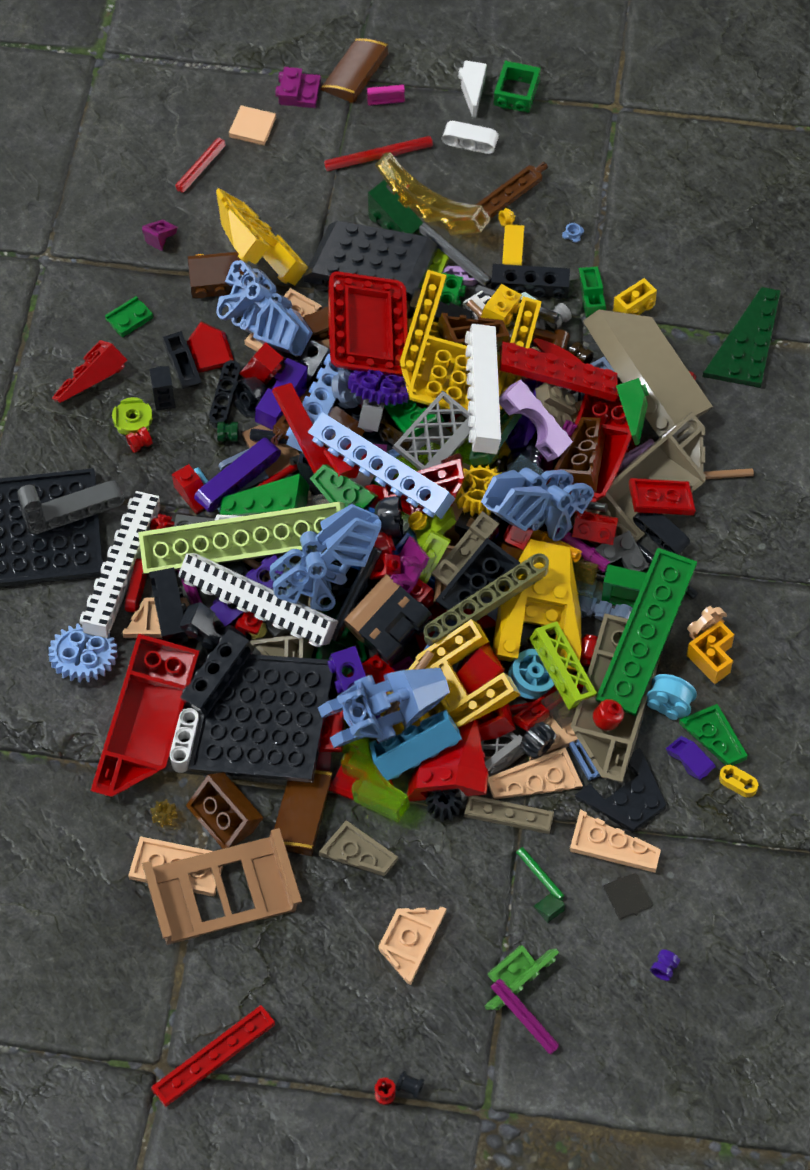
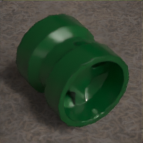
[217,422,239,442]

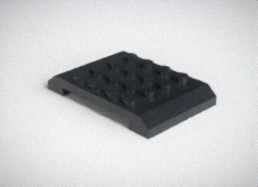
[303,221,438,302]

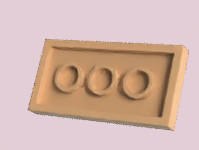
[128,836,223,897]

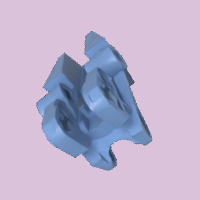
[216,260,313,356]
[481,467,594,541]
[269,504,381,611]
[318,668,450,748]

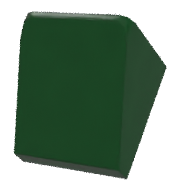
[534,893,565,923]

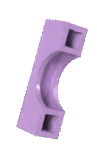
[499,380,573,462]

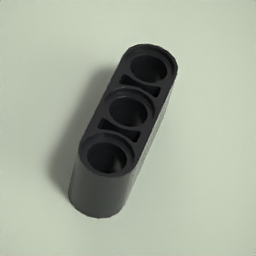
[633,512,690,555]

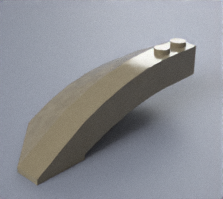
[583,310,713,438]

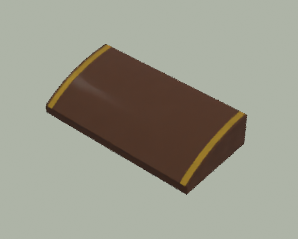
[321,38,388,103]
[274,769,333,857]

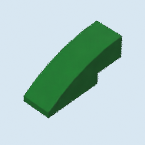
[579,267,606,318]

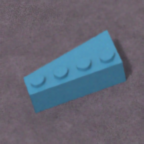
[369,710,462,781]

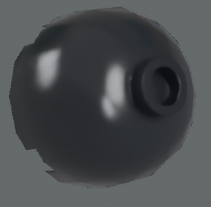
[232,377,268,418]
[373,496,404,538]

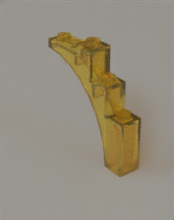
[375,152,491,235]

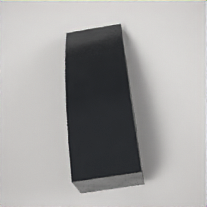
[163,331,202,389]

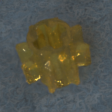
[150,799,178,828]

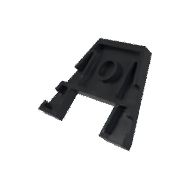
[575,748,666,833]

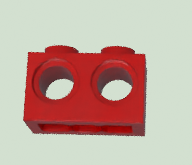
[572,511,618,545]

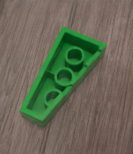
[220,474,310,516]

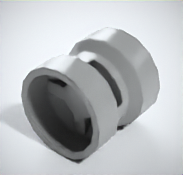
[546,303,572,330]

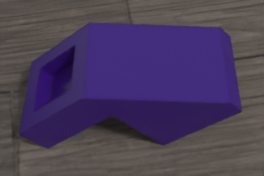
[666,736,716,780]

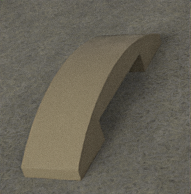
[431,511,499,586]

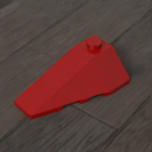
[52,340,127,403]

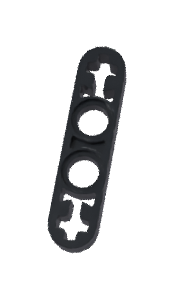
[209,360,241,429]

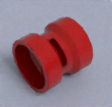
[126,426,153,453]

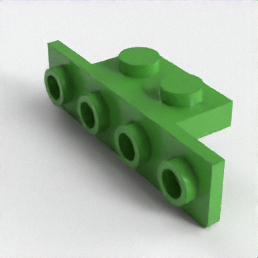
[484,945,559,1010]

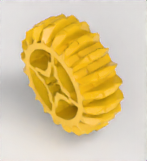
[454,465,502,516]

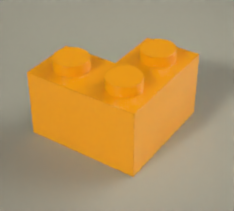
[687,620,734,684]

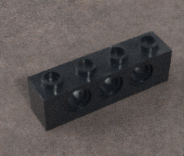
[491,264,570,299]
[180,629,254,717]

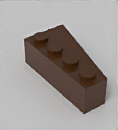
[554,417,606,493]

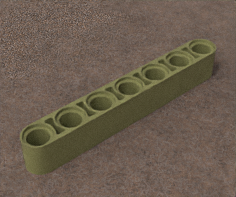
[424,553,549,646]

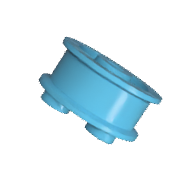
[508,649,554,700]
[646,674,697,720]

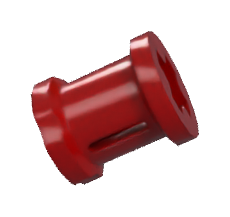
[375,1078,395,1105]

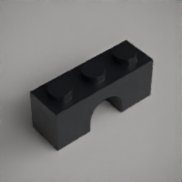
[179,602,246,651]

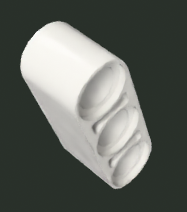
[442,121,499,154]
[170,708,199,773]

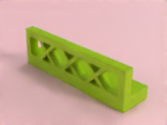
[529,621,597,710]

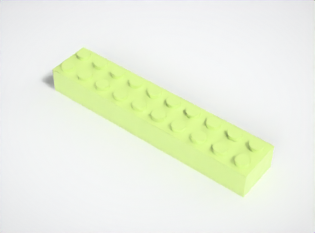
[138,502,345,574]

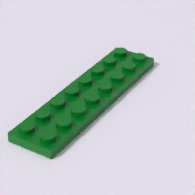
[596,548,697,716]

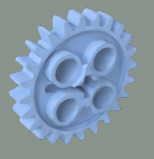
[49,624,117,683]

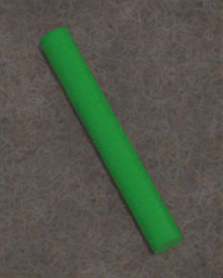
[516,847,565,900]

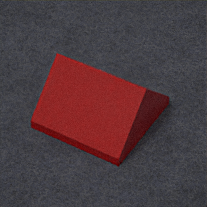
[456,643,504,695]

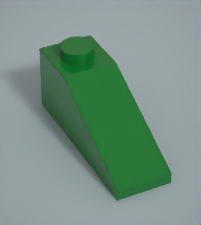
[616,378,649,445]

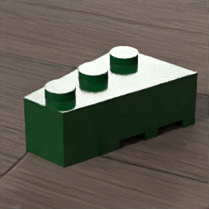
[368,180,423,236]

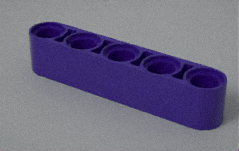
[194,438,281,512]

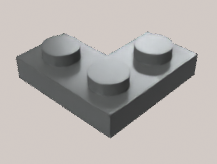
[596,531,649,571]

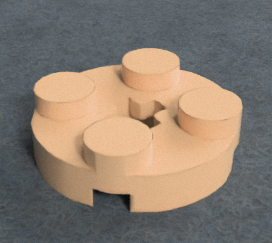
[687,606,727,640]

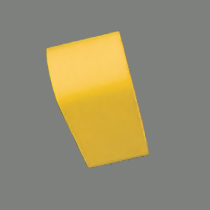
[502,224,524,265]

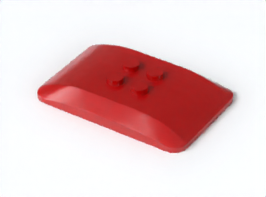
[328,272,408,376]

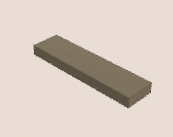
[464,796,554,834]

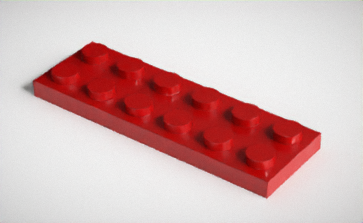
[499,342,618,402]

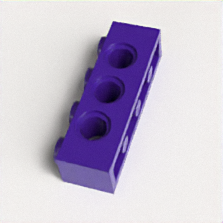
[210,554,283,627]
[327,646,381,719]

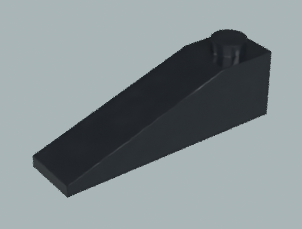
[435,538,520,610]

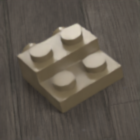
[535,383,576,428]

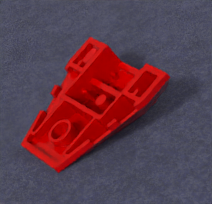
[406,719,489,802]

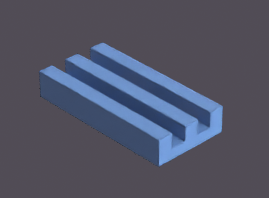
[569,739,600,781]

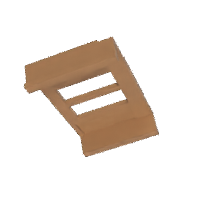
[142,828,302,945]

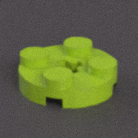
[112,397,153,435]

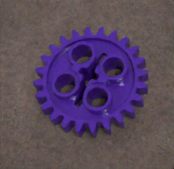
[348,370,410,405]

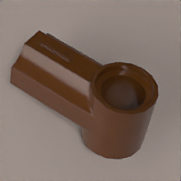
[531,328,570,350]

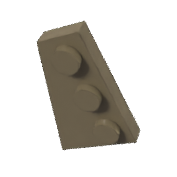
[319,820,398,876]

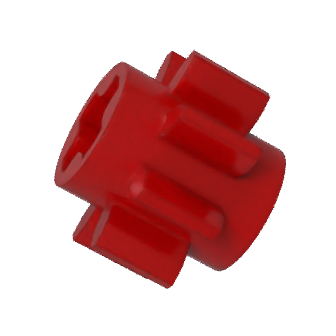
[150,514,175,530]

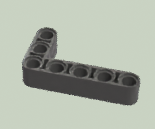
[17,481,124,534]

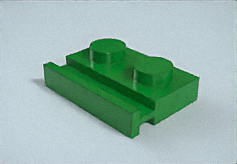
[105,296,153,338]

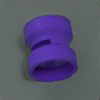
[650,949,680,981]

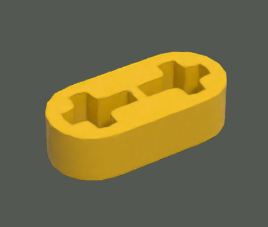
[719,765,758,798]

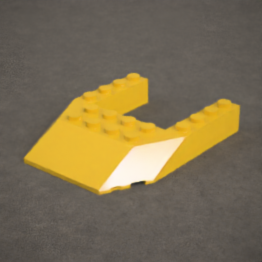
[400,270,542,414]

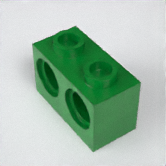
[440,272,466,306]

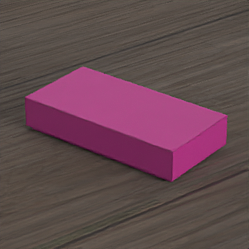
[367,85,405,105]

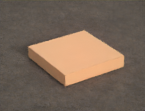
[229,106,276,145]

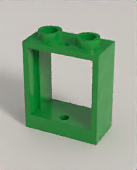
[494,61,541,113]
[601,565,647,608]

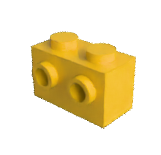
[613,278,657,315]
[481,284,522,326]

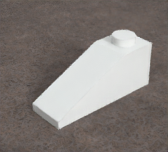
[458,61,487,118]

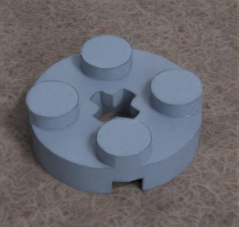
[332,369,364,409]

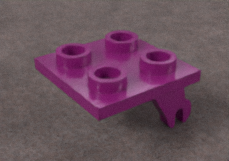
[390,536,429,594]

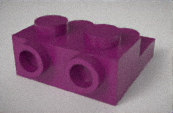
[276,67,321,108]

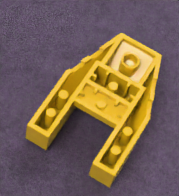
[216,188,309,286]
[492,539,582,674]
[380,619,521,735]

